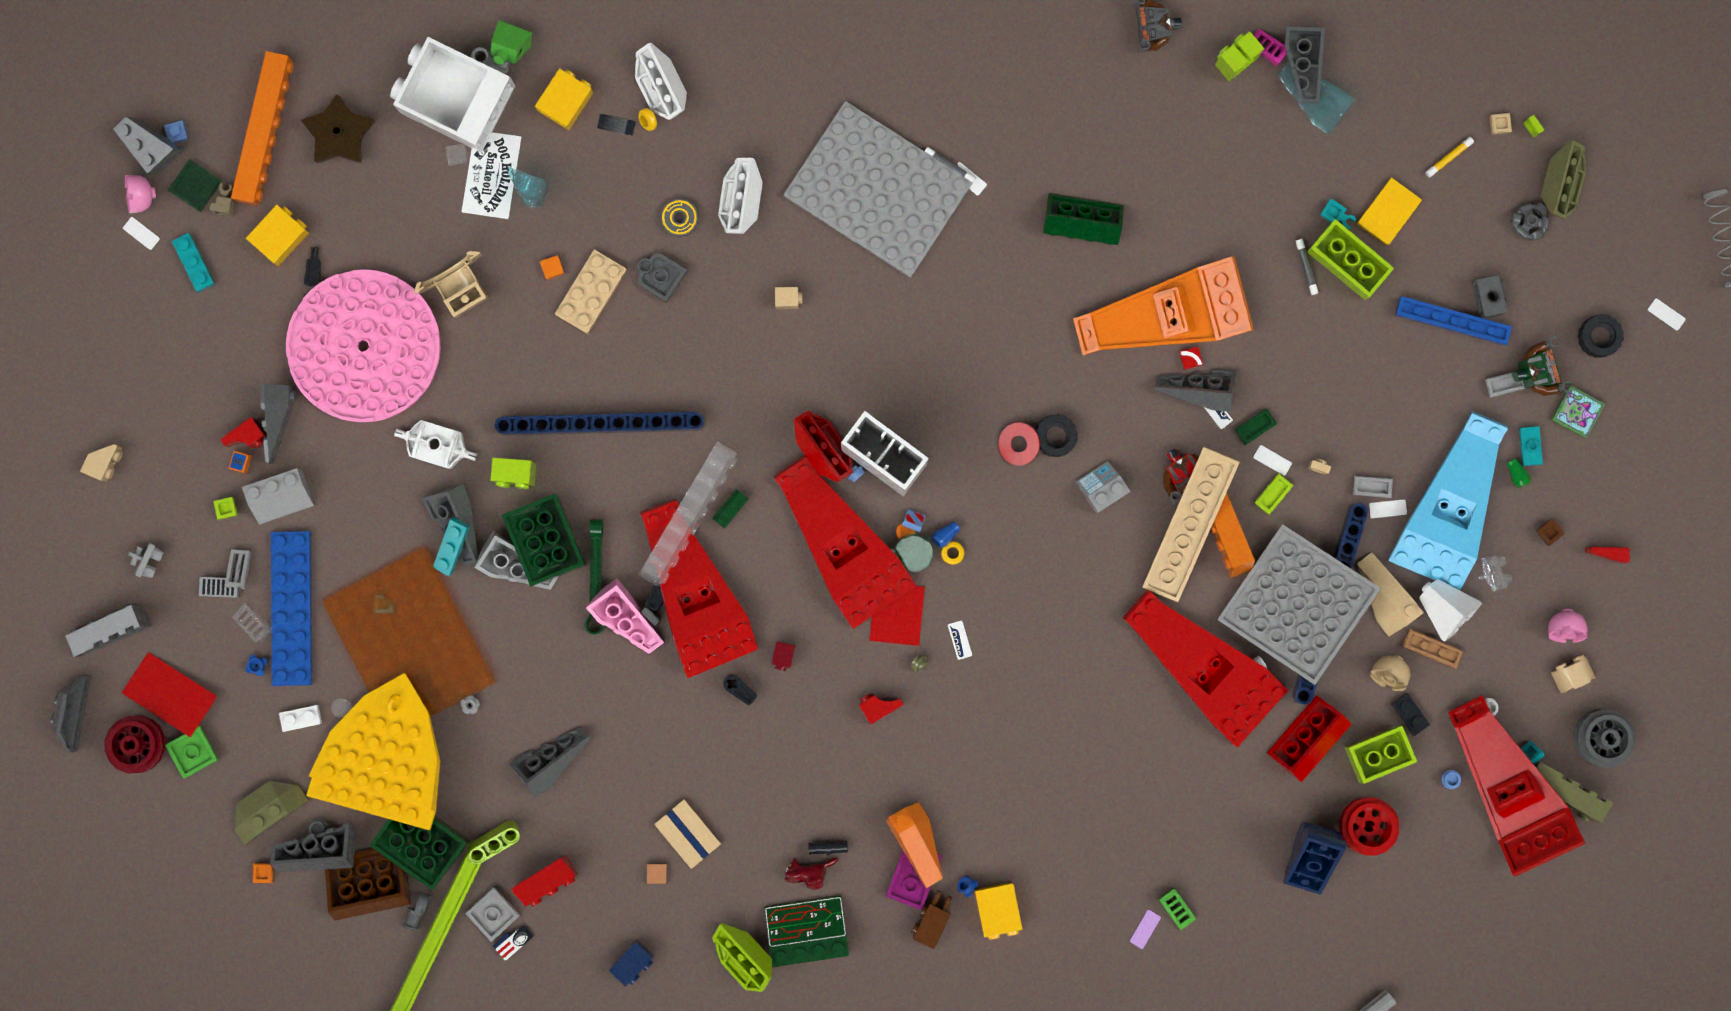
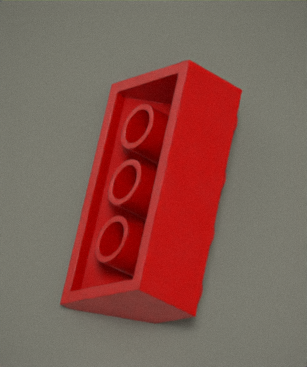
[1267,695,1352,782]

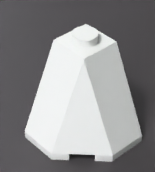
[1419,579,1482,642]

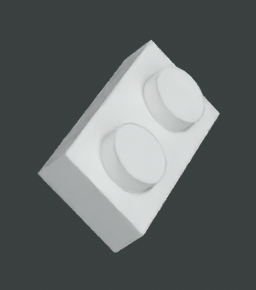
[279,705,322,732]

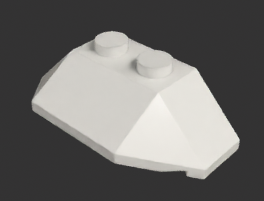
[635,43,687,120]
[718,158,763,234]

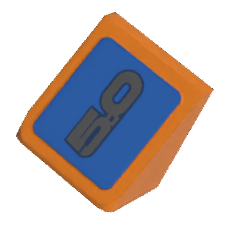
[228,451,252,474]

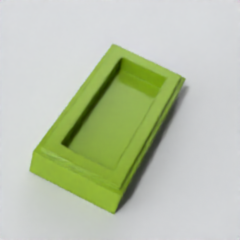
[1254,473,1294,515]

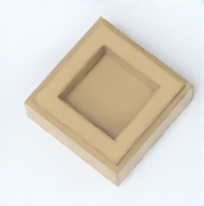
[1489,113,1512,135]

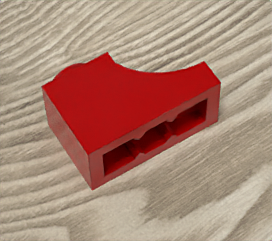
[220,417,267,448]
[859,694,904,725]

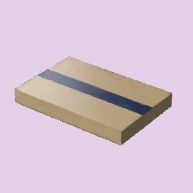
[654,799,721,869]

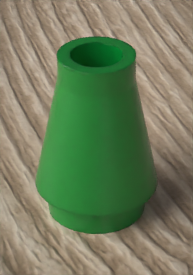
[1506,459,1532,489]

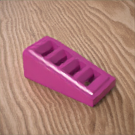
[1253,29,1287,67]

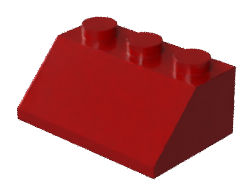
[511,855,578,907]

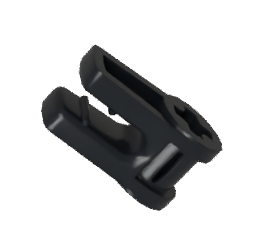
[645,578,664,611]
[723,675,757,706]

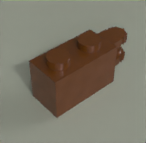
[911,890,952,949]

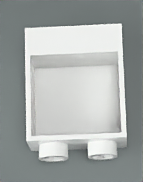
[390,37,515,153]

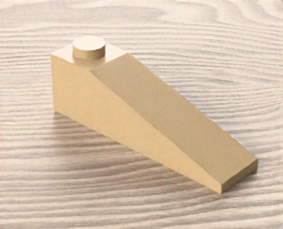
[1356,552,1424,637]

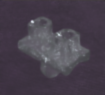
[1479,555,1513,592]

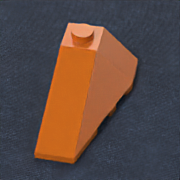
[886,802,943,888]

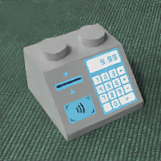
[1076,461,1131,514]

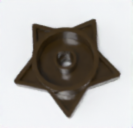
[301,94,375,164]

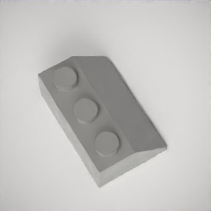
[242,468,314,525]

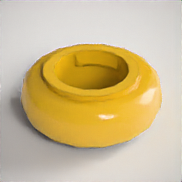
[638,108,657,131]
[941,541,965,565]

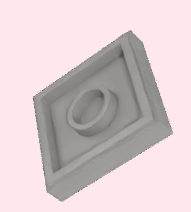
[465,887,520,942]

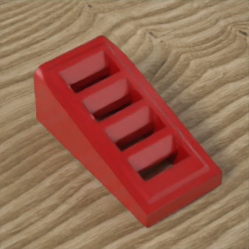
[1585,547,1630,563]

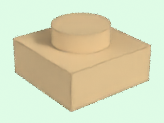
[1307,458,1331,475]

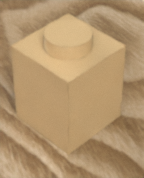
[775,287,802,309]

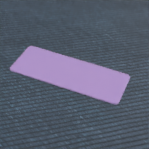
[1130,910,1161,949]

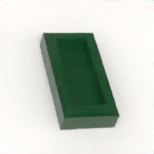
[1234,408,1277,445]

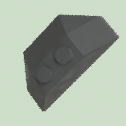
[50,675,91,753]

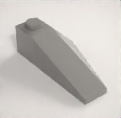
[474,530,558,590]

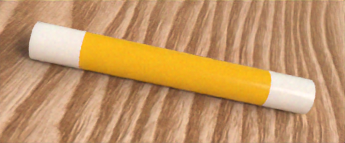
[1425,137,1474,178]

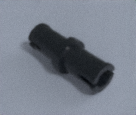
[808,840,848,856]

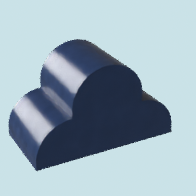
[1284,821,1346,895]

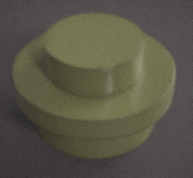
[911,654,928,673]

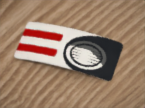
[496,925,533,960]

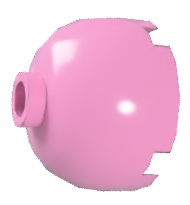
[125,175,156,213]
[1548,609,1588,643]

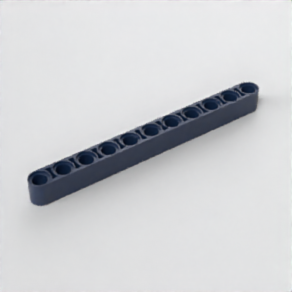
[494,412,705,436]
[1292,503,1368,705]

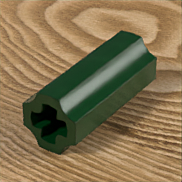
[712,489,749,529]

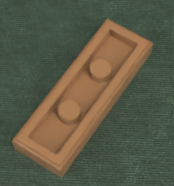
[1402,629,1464,669]

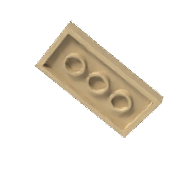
[555,249,627,334]

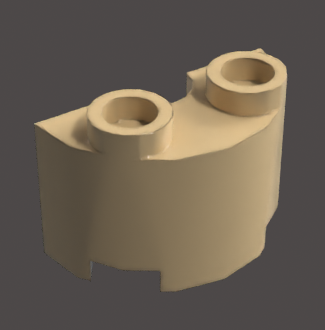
[1551,654,1596,693]

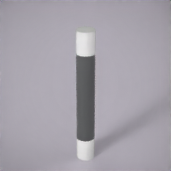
[924,147,976,182]
[1295,239,1319,296]

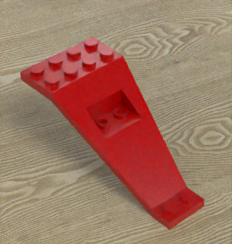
[773,455,916,629]
[640,499,758,678]
[1122,589,1288,748]
[1448,695,1586,877]

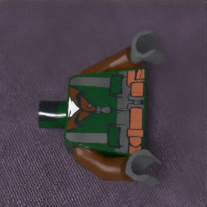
[1512,336,1573,396]

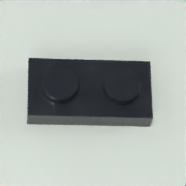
[1391,693,1430,736]

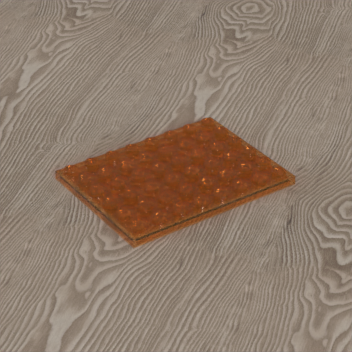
[322,547,496,717]

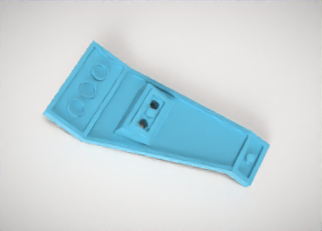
[1388,411,1508,590]

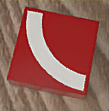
[1179,347,1203,370]

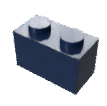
[609,940,654,987]

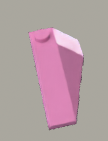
[586,578,664,653]

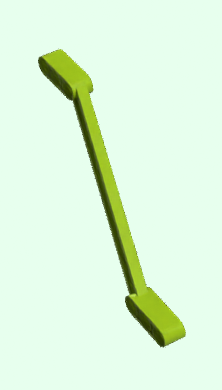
[390,821,520,1011]

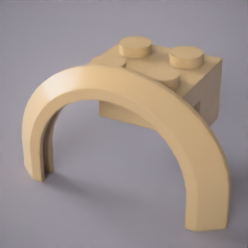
[413,251,489,318]

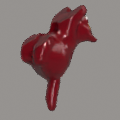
[785,857,838,890]

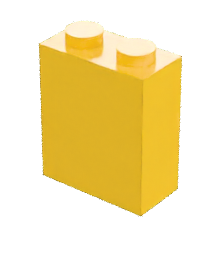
[535,68,593,130]
[246,205,309,267]
[974,882,1023,940]

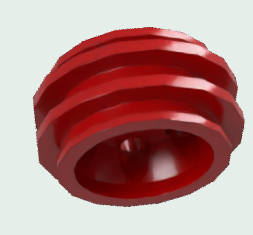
[1339,797,1400,856]

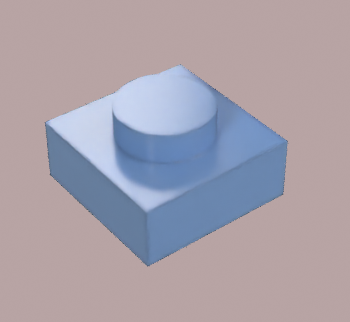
[164,120,189,144]

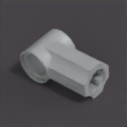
[471,47,510,75]

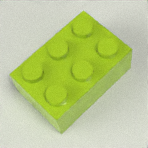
[1344,725,1417,784]

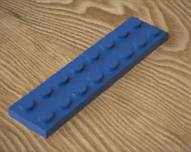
[271,531,312,686]

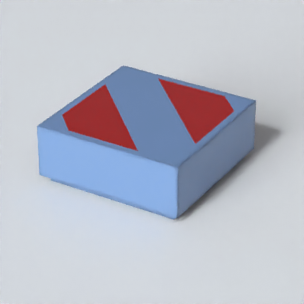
[902,509,926,532]

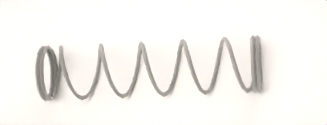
[1702,189,1731,288]

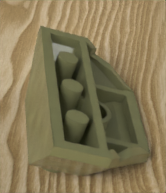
[1541,140,1586,219]
[234,781,310,845]

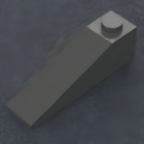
[261,384,296,464]
[509,727,590,798]

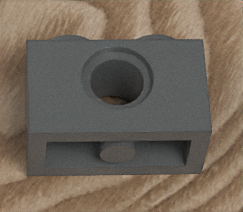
[1472,275,1508,319]

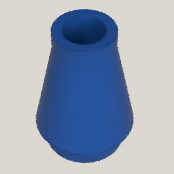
[931,521,960,548]

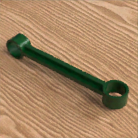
[584,519,605,635]

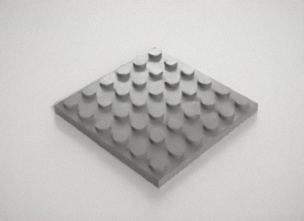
[1217,524,1381,685]

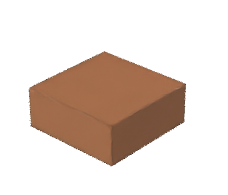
[647,864,667,884]

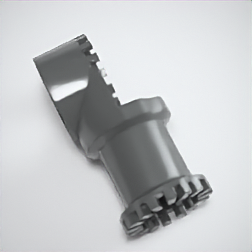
[402,892,431,931]

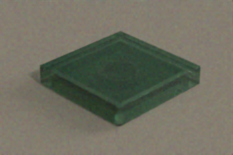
[168,159,222,212]

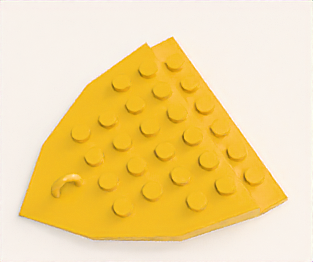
[306,673,440,830]

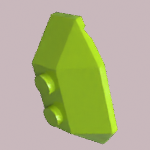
[712,923,772,992]

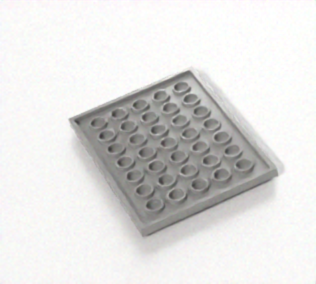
[783,101,973,278]

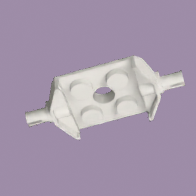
[394,420,477,469]

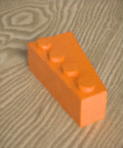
[1210,492,1255,578]

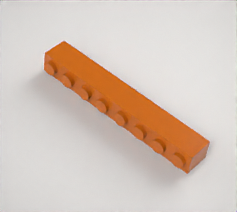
[231,51,294,206]

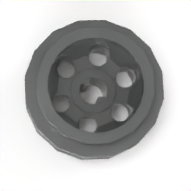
[1574,709,1636,767]

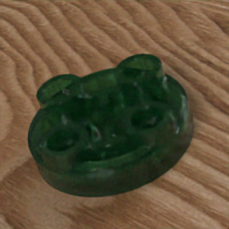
[895,534,933,572]

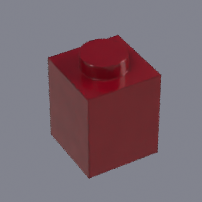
[772,642,796,671]

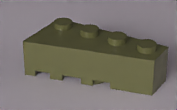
[1534,761,1613,823]

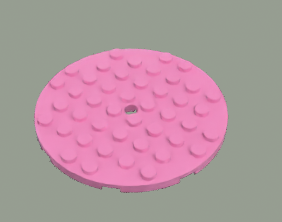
[286,270,441,423]

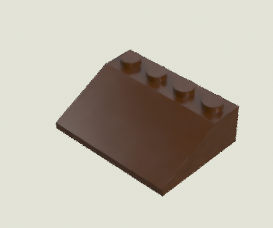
[325,849,411,921]

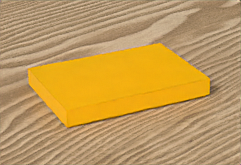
[1357,177,1422,246]

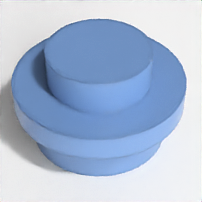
[848,465,865,482]
[1441,770,1461,789]

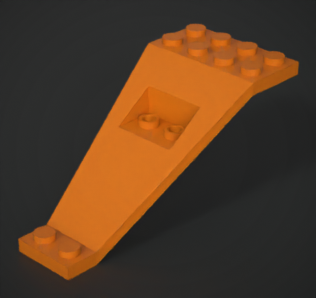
[1073,256,1254,355]

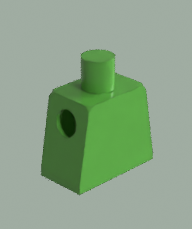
[490,20,532,65]

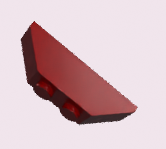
[793,410,853,482]

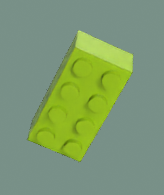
[1307,219,1394,300]

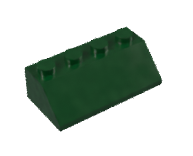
[1043,193,1124,245]

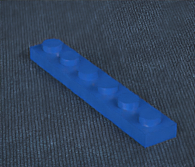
[1395,296,1512,346]

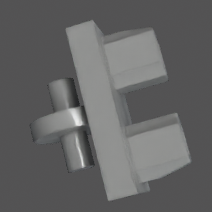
[128,542,164,578]

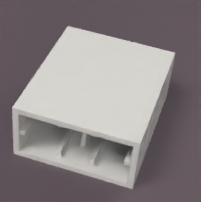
[841,411,929,496]

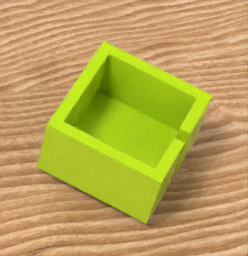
[1215,31,1264,82]
[490,458,536,490]

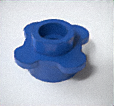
[246,655,268,676]
[958,875,978,898]

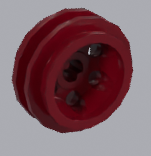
[104,716,166,774]

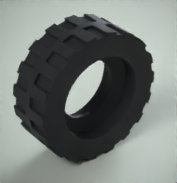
[1577,314,1624,358]
[1036,414,1078,457]

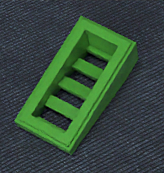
[1157,887,1196,930]

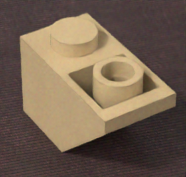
[80,444,123,482]

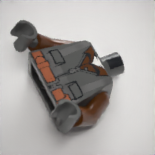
[1132,0,1182,53]

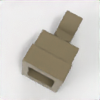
[210,183,235,217]

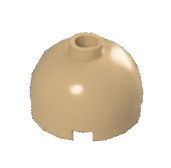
[1370,655,1411,691]

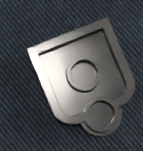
[637,254,688,303]

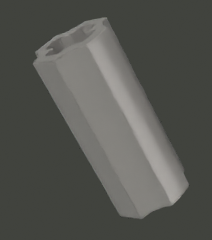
[1359,990,1397,1011]

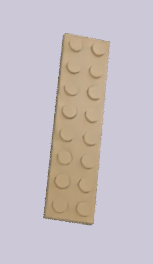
[1142,446,1240,602]

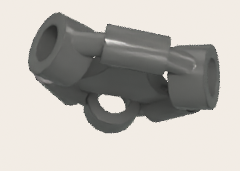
[1510,203,1550,241]

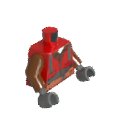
[1163,448,1199,505]

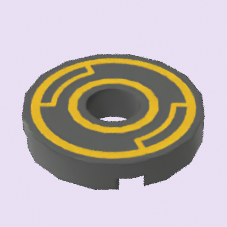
[660,199,699,237]

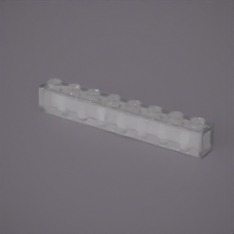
[638,441,737,587]

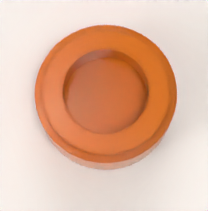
[896,523,915,542]

